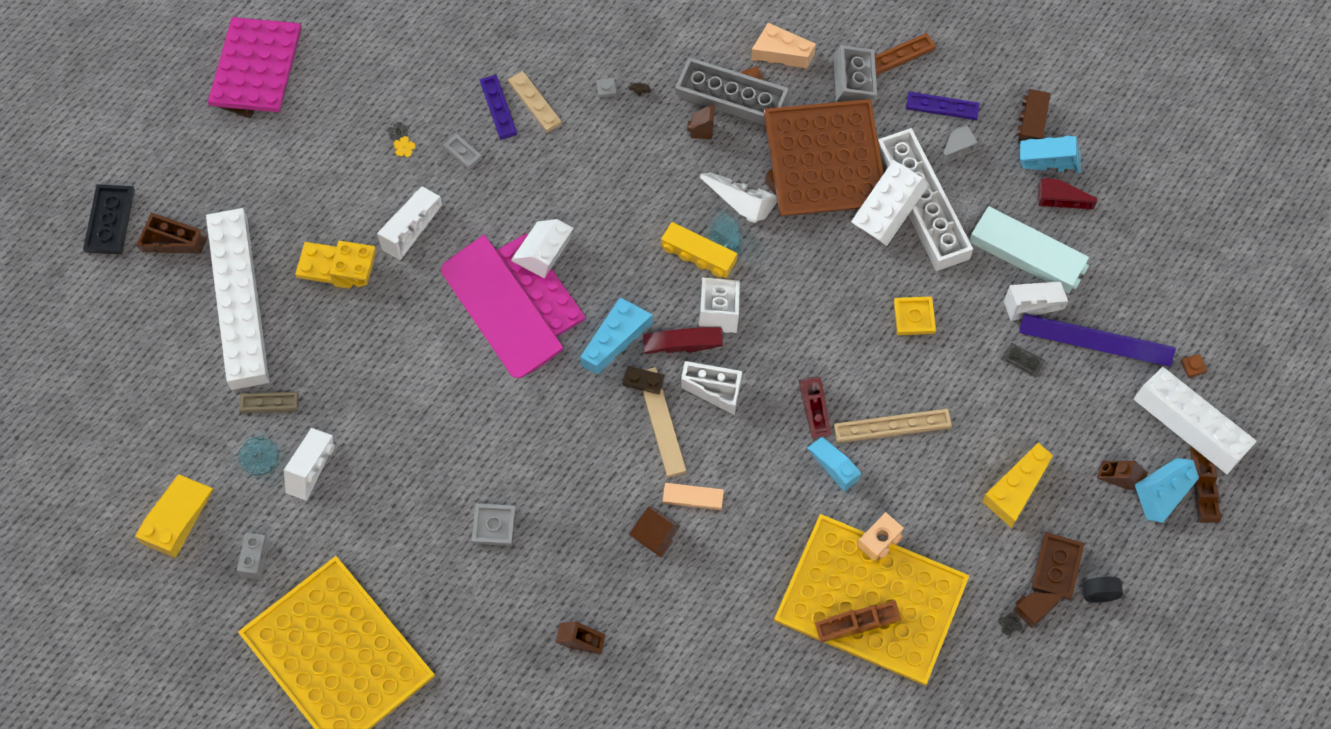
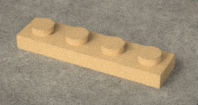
[508,71,562,133]

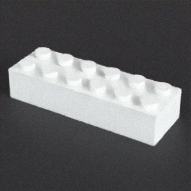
[1134,367,1257,474]

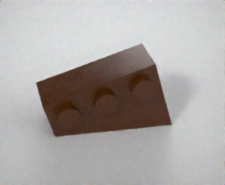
[136,212,208,254]

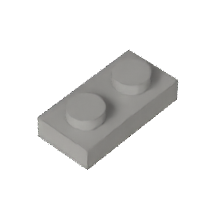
[443,134,482,170]

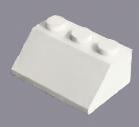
[511,219,573,278]

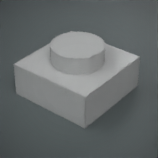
[596,78,616,98]

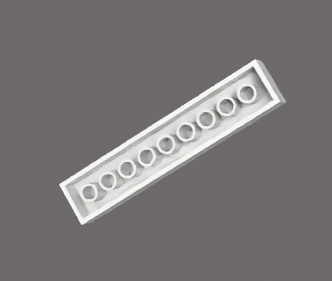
[206,208,270,390]

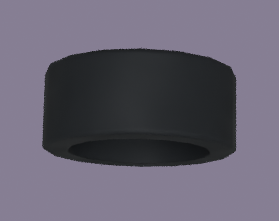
[1082,576,1124,603]

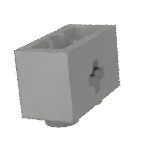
[237,533,269,580]

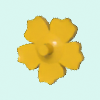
[393,136,416,157]

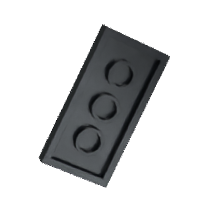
[83,184,135,255]

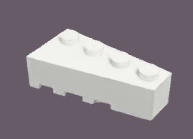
[377,187,442,260]

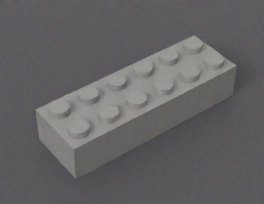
[675,57,791,125]

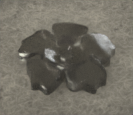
[387,122,410,142]

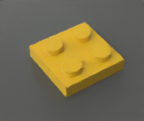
[894,296,936,335]

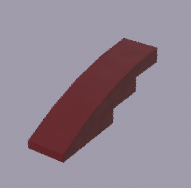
[643,327,723,354]

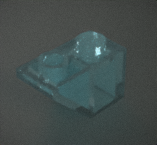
[709,212,742,255]

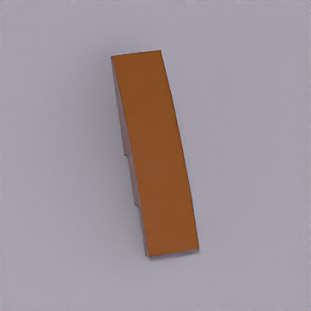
[815,600,902,642]

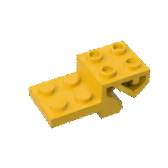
[295,240,377,289]

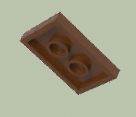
[1031,532,1084,601]

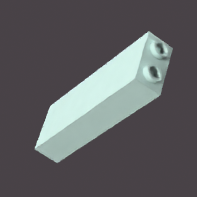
[969,206,1089,293]

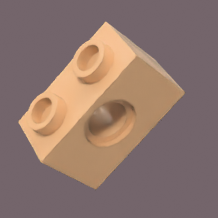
[857,512,904,562]

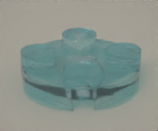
[238,436,279,476]

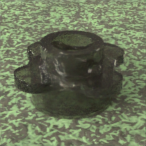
[998,612,1022,635]

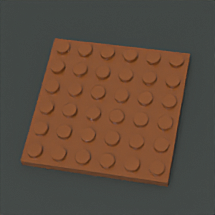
[763,99,883,217]

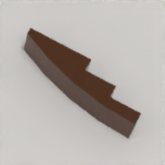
[1190,446,1221,523]

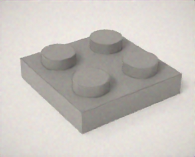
[472,504,516,546]

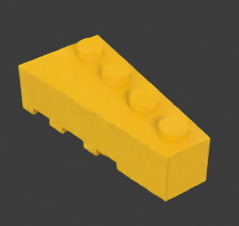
[982,443,1053,528]

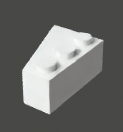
[1004,282,1068,321]
[681,361,742,415]
[284,428,335,501]

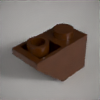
[1097,461,1148,490]

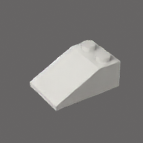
[699,277,740,333]

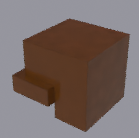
[629,507,681,557]

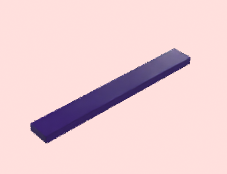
[1019,313,1176,367]

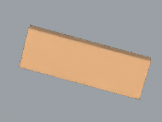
[663,483,724,510]

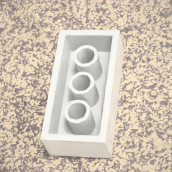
[851,160,929,246]

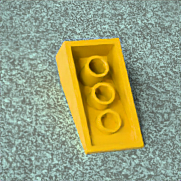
[135,474,213,558]

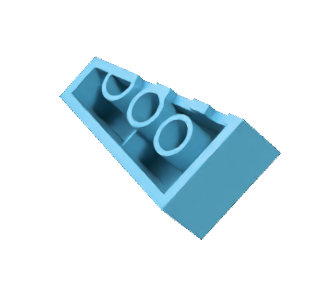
[580,298,653,375]

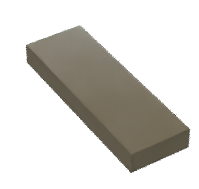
[239,392,299,413]

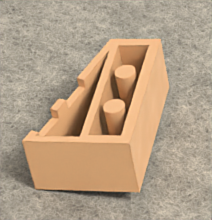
[751,23,816,68]

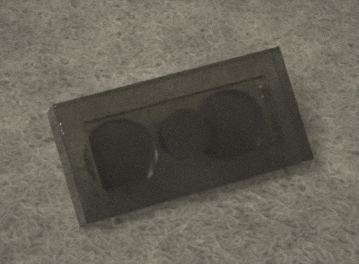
[1002,343,1046,378]

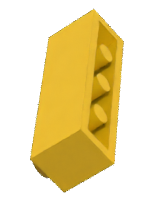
[661,222,737,279]

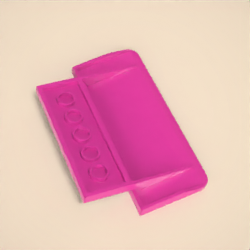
[441,234,586,378]

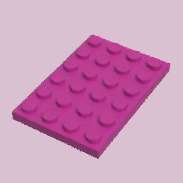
[208,17,302,113]

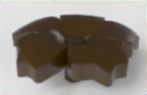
[629,83,651,95]

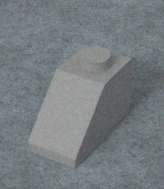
[941,125,978,164]

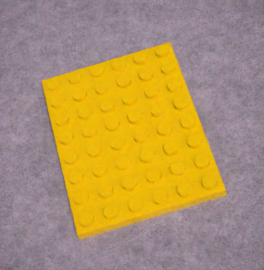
[774,514,970,686]
[238,556,435,729]

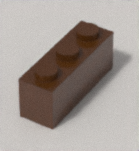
[1016,89,1051,143]

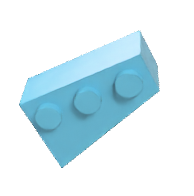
[1020,136,1081,173]
[1135,458,1199,523]

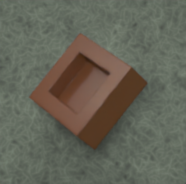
[1181,354,1207,378]

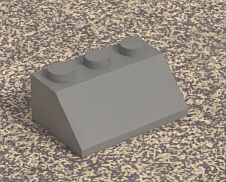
[833,45,877,102]

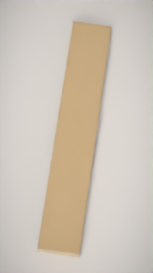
[642,367,686,478]
[833,409,952,443]

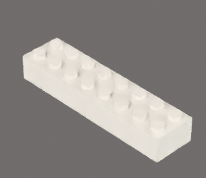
[878,128,973,271]

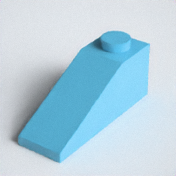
[807,437,861,492]

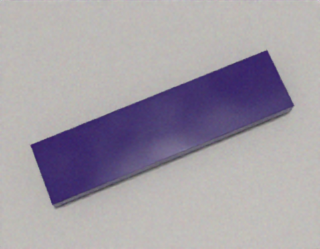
[479,75,517,140]
[906,92,980,120]

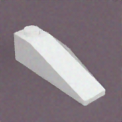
[700,172,777,222]

